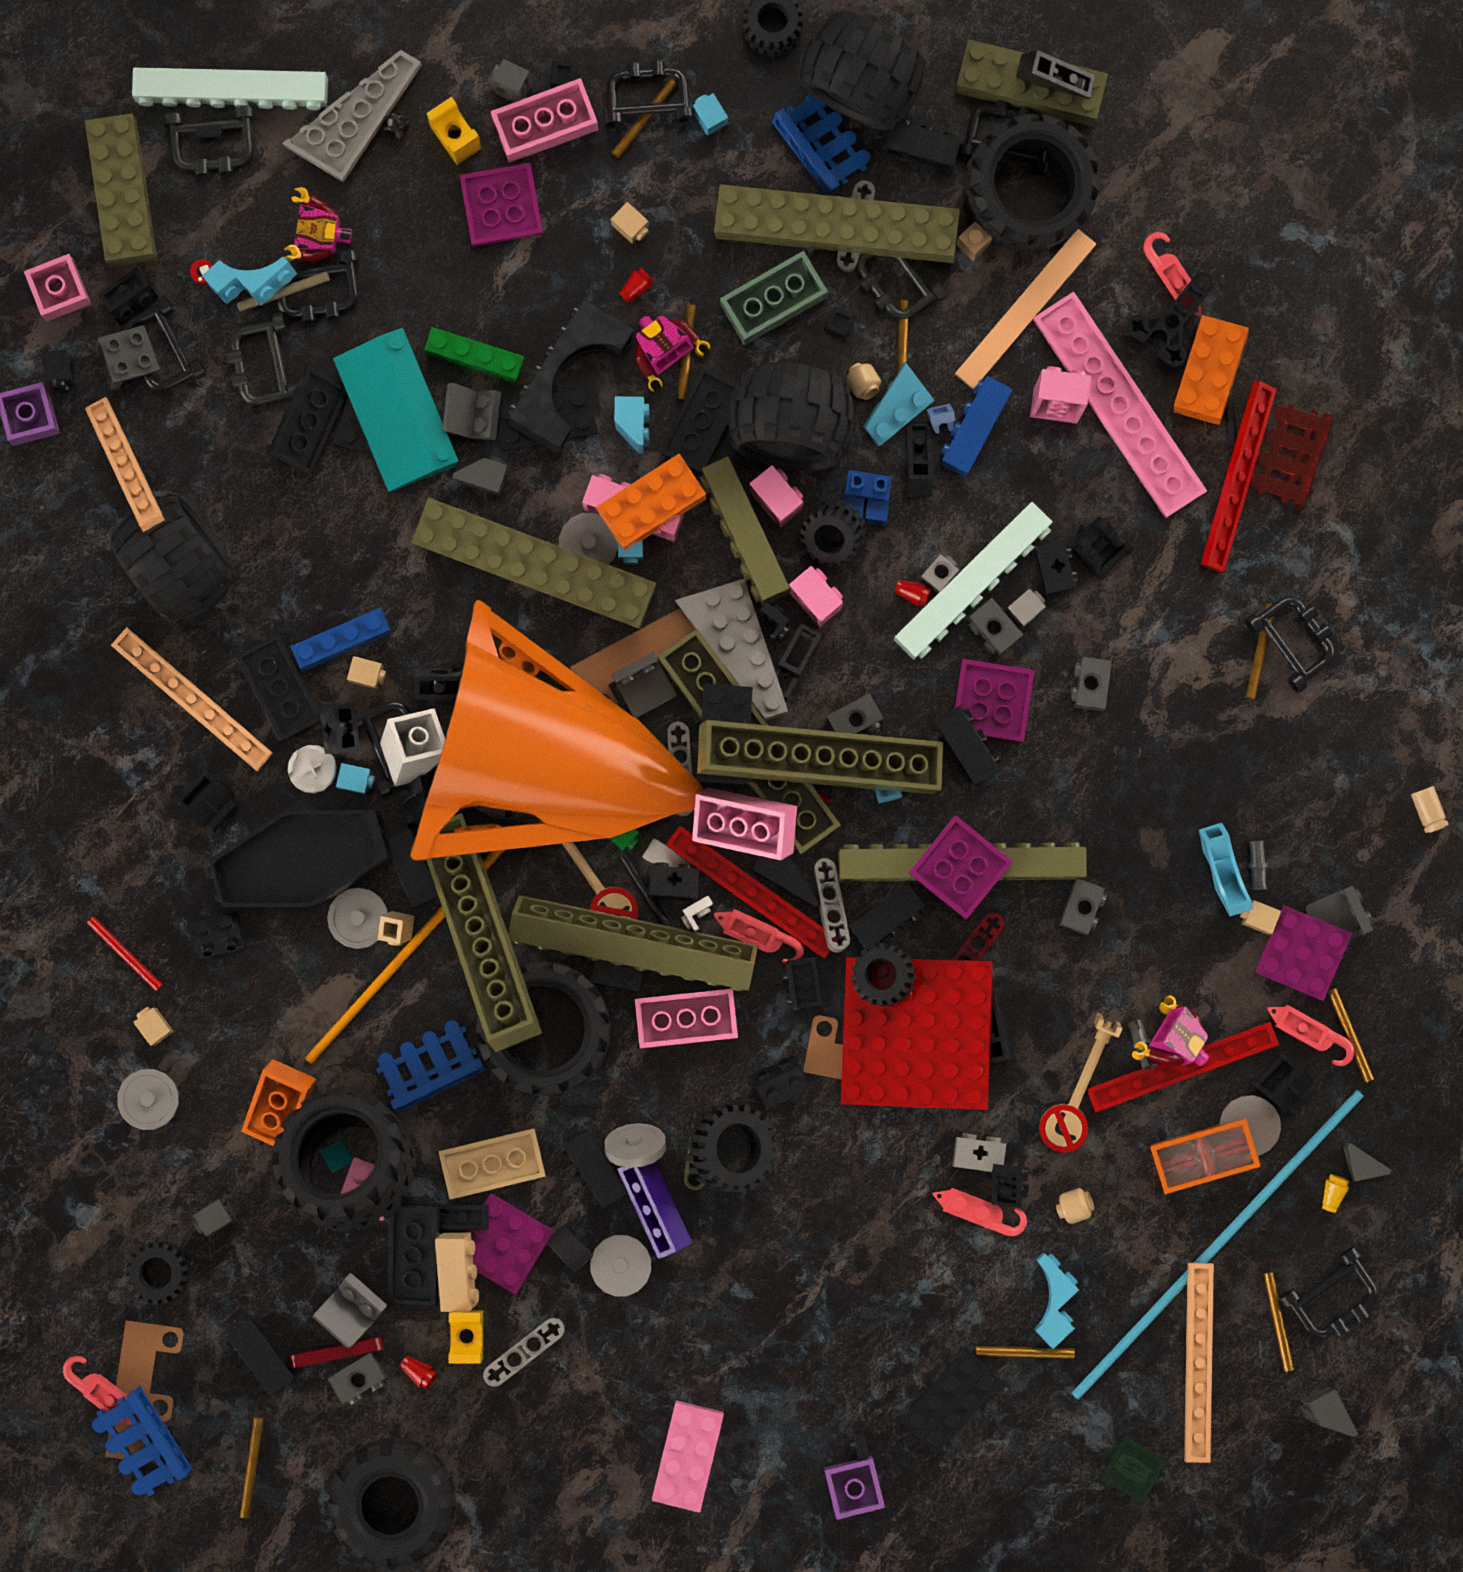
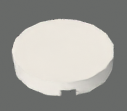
[288,745,337,794]

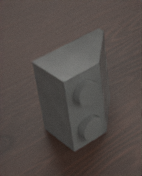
[1301,1386,1358,1437]

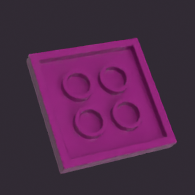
[460,163,543,247]
[955,659,1035,743]
[909,815,1013,919]
[1255,905,1352,1001]
[467,1193,554,1295]

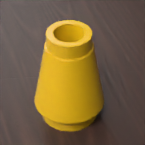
[1322,1174,1350,1213]

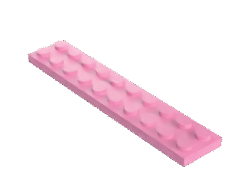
[1033,292,1207,518]

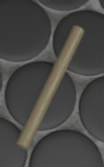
[237,271,330,312]

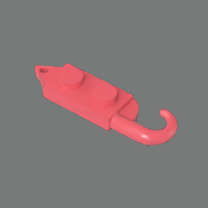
[1143,232,1201,317]
[714,909,804,964]
[1267,1005,1354,1066]
[932,1188,1027,1236]
[63,1356,140,1426]

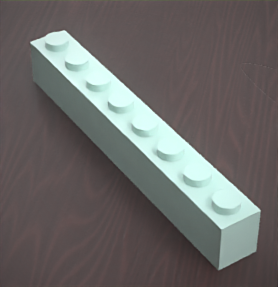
[132,68,328,110]
[894,502,1052,660]

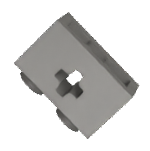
[952,1133,1006,1172]

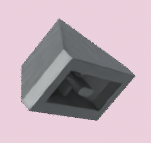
[1343,1143,1392,1181]

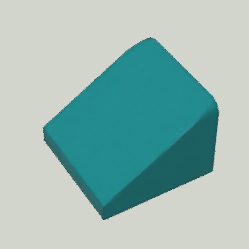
[320,1140,353,1173]

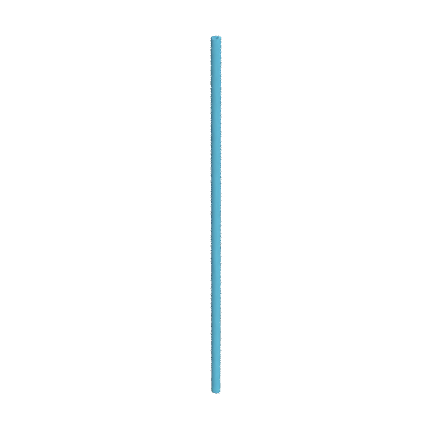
[1071,1090,1364,1400]

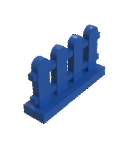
[772,94,870,196]
[376,1020,486,1113]
[92,1385,192,1496]

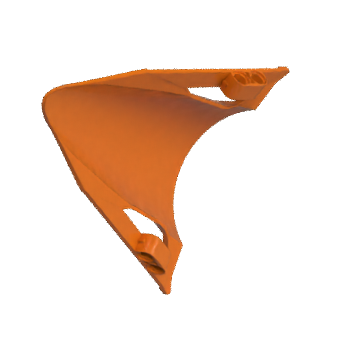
[410,600,704,860]

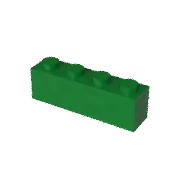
[424,327,525,385]

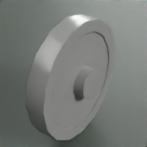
[559,513,618,565]
[327,888,388,949]
[117,1069,179,1130]
[1219,1095,1281,1156]
[605,1123,666,1168]
[591,1235,651,1296]

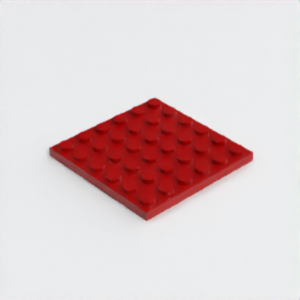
[841,957,993,1110]

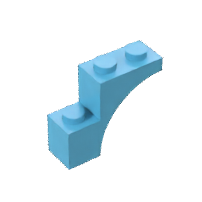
[202,257,297,305]
[1199,823,1253,916]
[1034,1253,1079,1349]

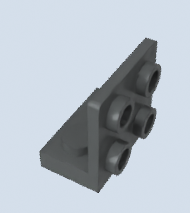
[95,326,159,391]
[442,383,502,441]
[611,652,677,718]
[313,1273,387,1349]

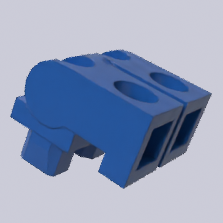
[843,470,892,526]

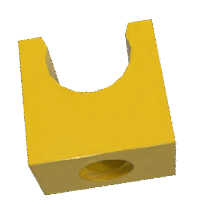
[427,97,482,165]
[449,1310,483,1363]

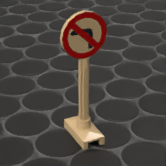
[538,819,638,920]
[1039,1013,1122,1153]

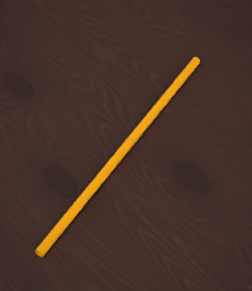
[305,850,505,1064]

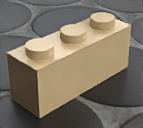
[435,1233,479,1312]

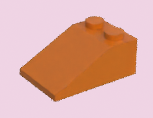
[241,1059,317,1146]

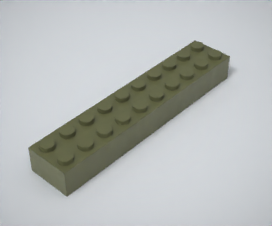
[714,184,960,263]
[411,497,657,629]
[657,628,841,856]
[697,720,943,794]
[417,813,542,1052]
[838,843,1087,882]
[508,895,758,991]

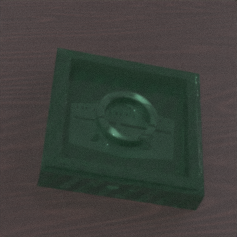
[1099,1435,1167,1504]

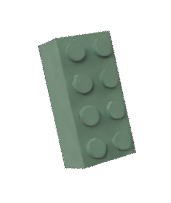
[720,251,828,346]

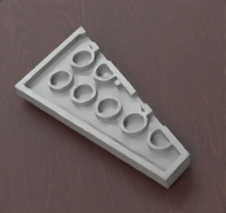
[282,50,422,182]
[675,579,788,721]

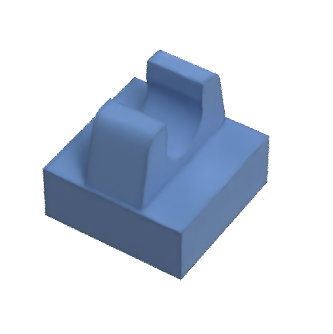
[927,404,956,433]

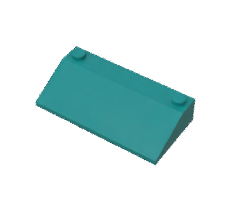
[333,328,458,492]

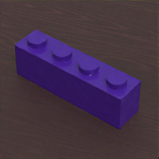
[617,1162,692,1259]

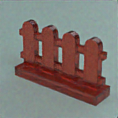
[1251,404,1334,510]

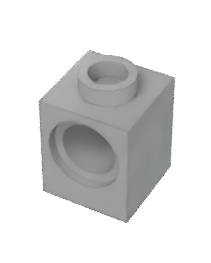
[920,554,959,594]
[1006,589,1046,629]

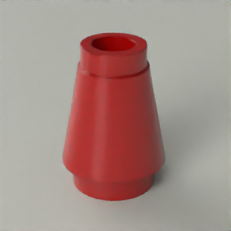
[619,267,654,303]
[894,580,932,607]
[399,1355,437,1389]

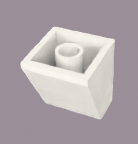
[380,708,445,787]

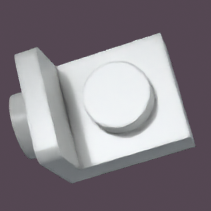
[681,896,713,932]

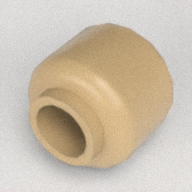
[846,363,881,400]
[1056,1188,1095,1224]

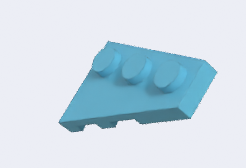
[863,362,934,446]

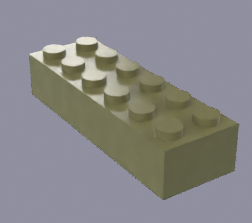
[955,39,1108,127]
[85,113,157,268]
[699,457,790,607]

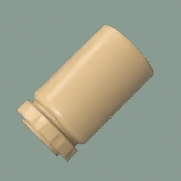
[1411,786,1449,833]

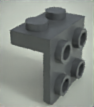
[1305,885,1374,940]

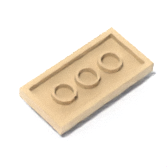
[439,1128,546,1199]

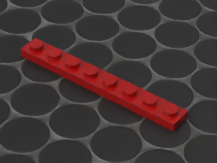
[1201,381,1277,572]
[665,826,838,959]
[1086,1022,1279,1112]

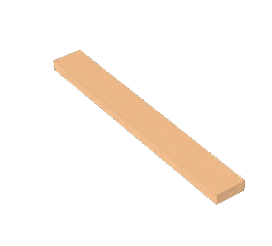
[955,229,1096,390]
[85,397,165,532]
[111,627,274,772]
[1184,1263,1214,1463]

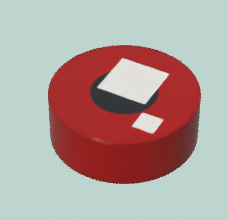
[190,259,213,285]

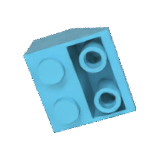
[614,396,650,454]

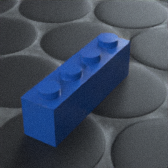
[939,376,1013,477]
[290,608,392,672]

